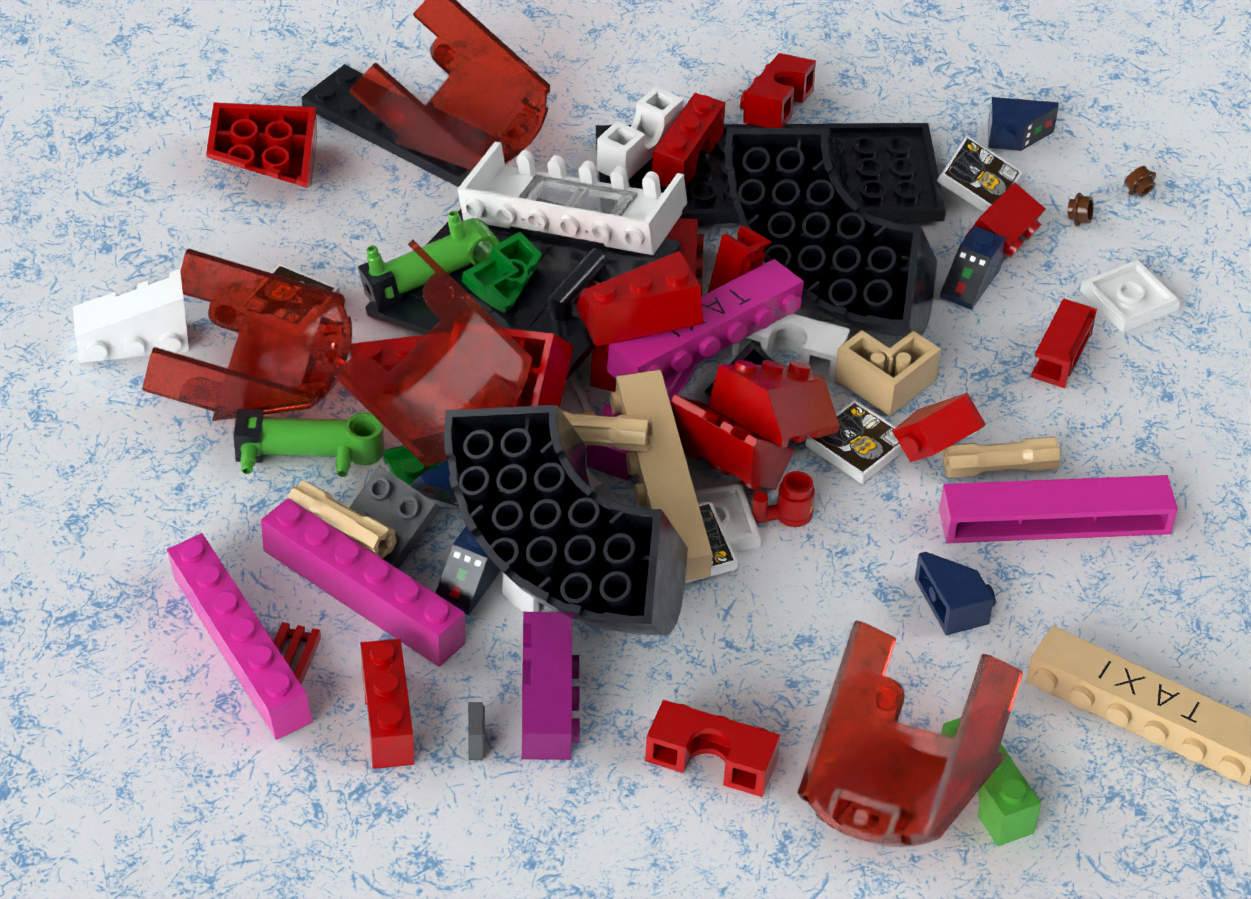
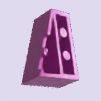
[521,611,580,760]

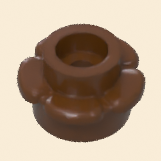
[1124,166,1156,197]
[1067,193,1094,226]

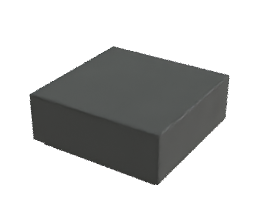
[468,702,485,760]

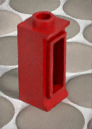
[707,225,771,293]
[1031,298,1097,389]

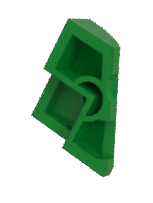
[462,232,542,313]

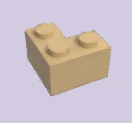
[834,330,941,416]

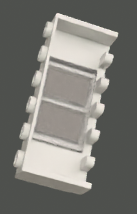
[457,142,687,255]

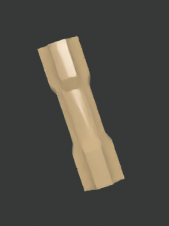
[562,411,653,452]
[942,436,1060,478]
[288,480,397,559]

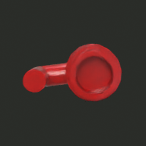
[752,471,815,527]

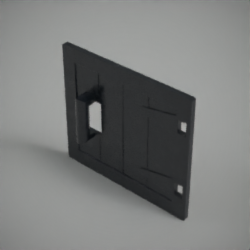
[365,196,682,380]

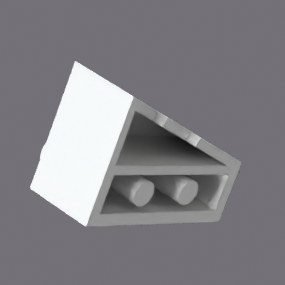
[73,269,189,363]

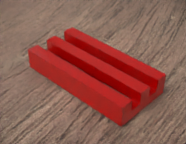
[274,622,321,685]

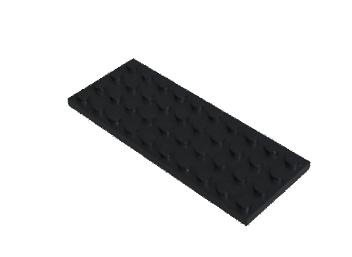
[595,123,946,224]

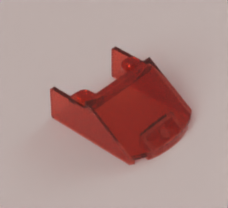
[349,0,550,170]
[305,239,533,466]
[142,249,352,421]
[797,620,1023,847]

